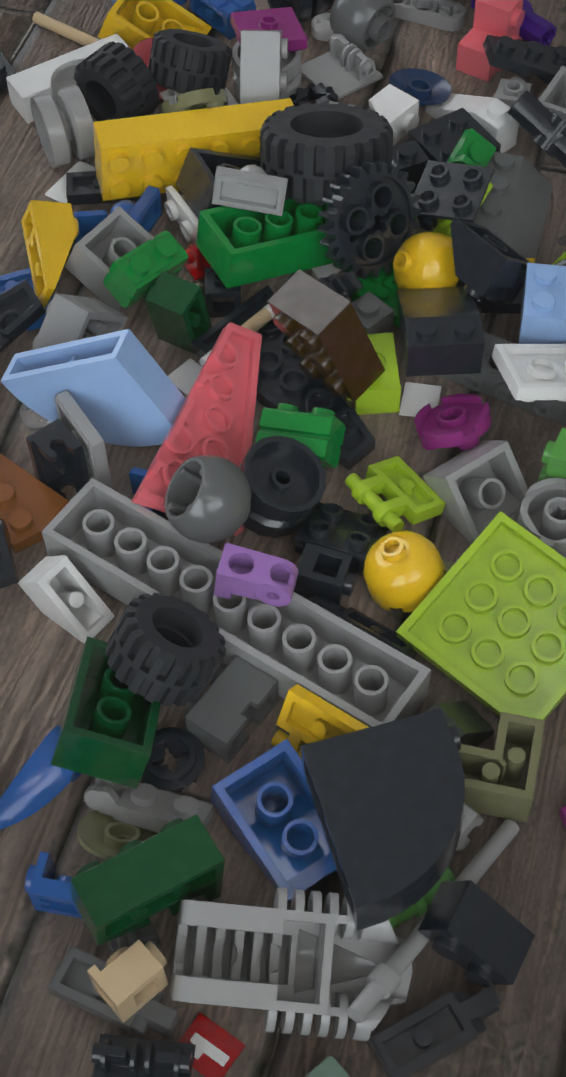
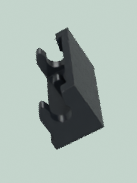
[26,418,90,499]

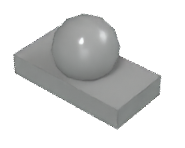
[212,165,288,216]

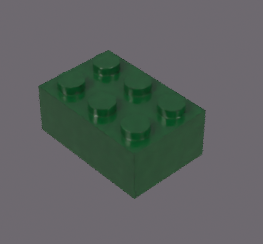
[50,636,161,789]

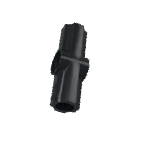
[507,90,566,168]

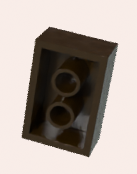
[267,269,385,402]

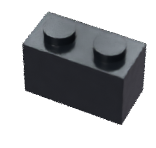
[418,880,535,988]

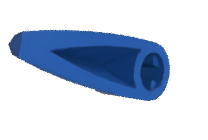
[0,725,82,830]

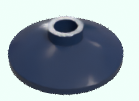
[389,68,452,107]

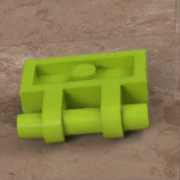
[345,456,446,532]

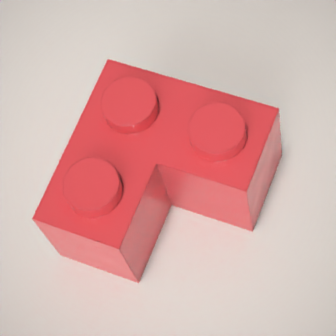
[456,0,525,82]

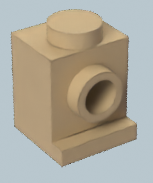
[87,940,168,1023]

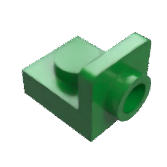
[447,128,497,167]

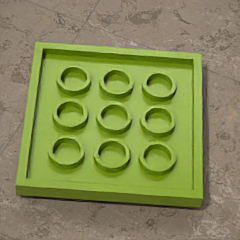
[396,511,566,720]

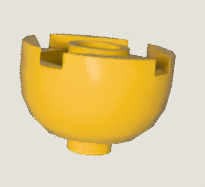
[393,232,459,289]
[363,530,447,613]

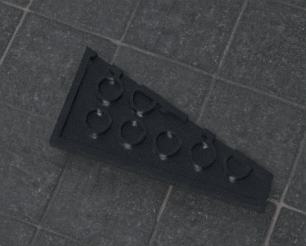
[191,285,375,470]

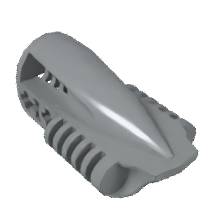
[170,887,412,1041]

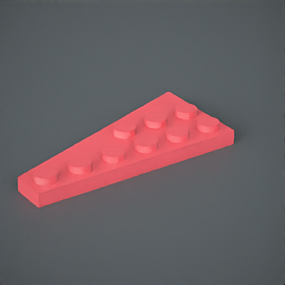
[131,322,262,536]

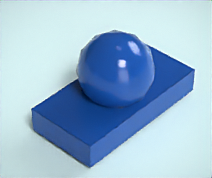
[109,186,163,233]

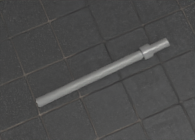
[347,819,519,1023]

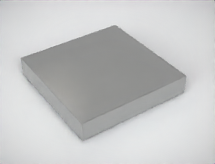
[55,390,113,489]

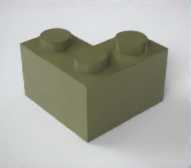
[459,712,545,823]

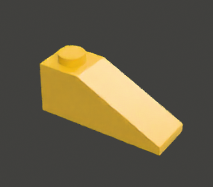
[21,200,79,309]

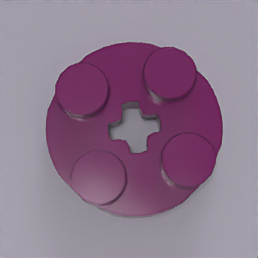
[414,394,492,450]

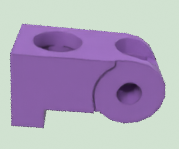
[214,543,299,607]

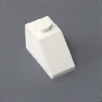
[18,555,115,644]

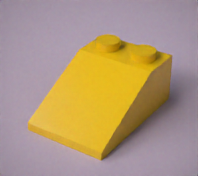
[98,0,212,50]

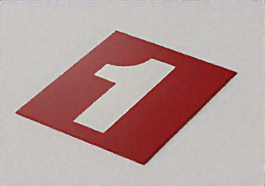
[178,1012,246,1077]

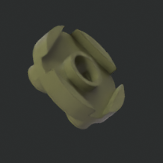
[161,88,228,113]

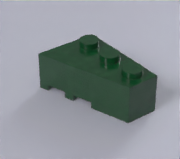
[70,814,225,945]

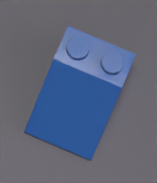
[211,739,336,903]

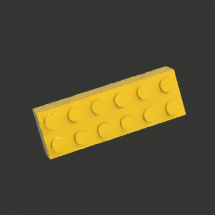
[93,98,294,201]

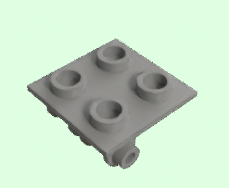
[301,34,383,100]

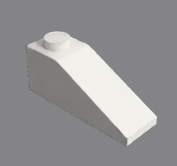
[426,93,519,153]

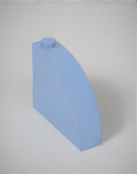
[0,329,186,447]

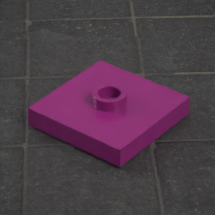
[230,7,308,51]

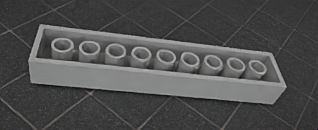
[42,478,431,727]

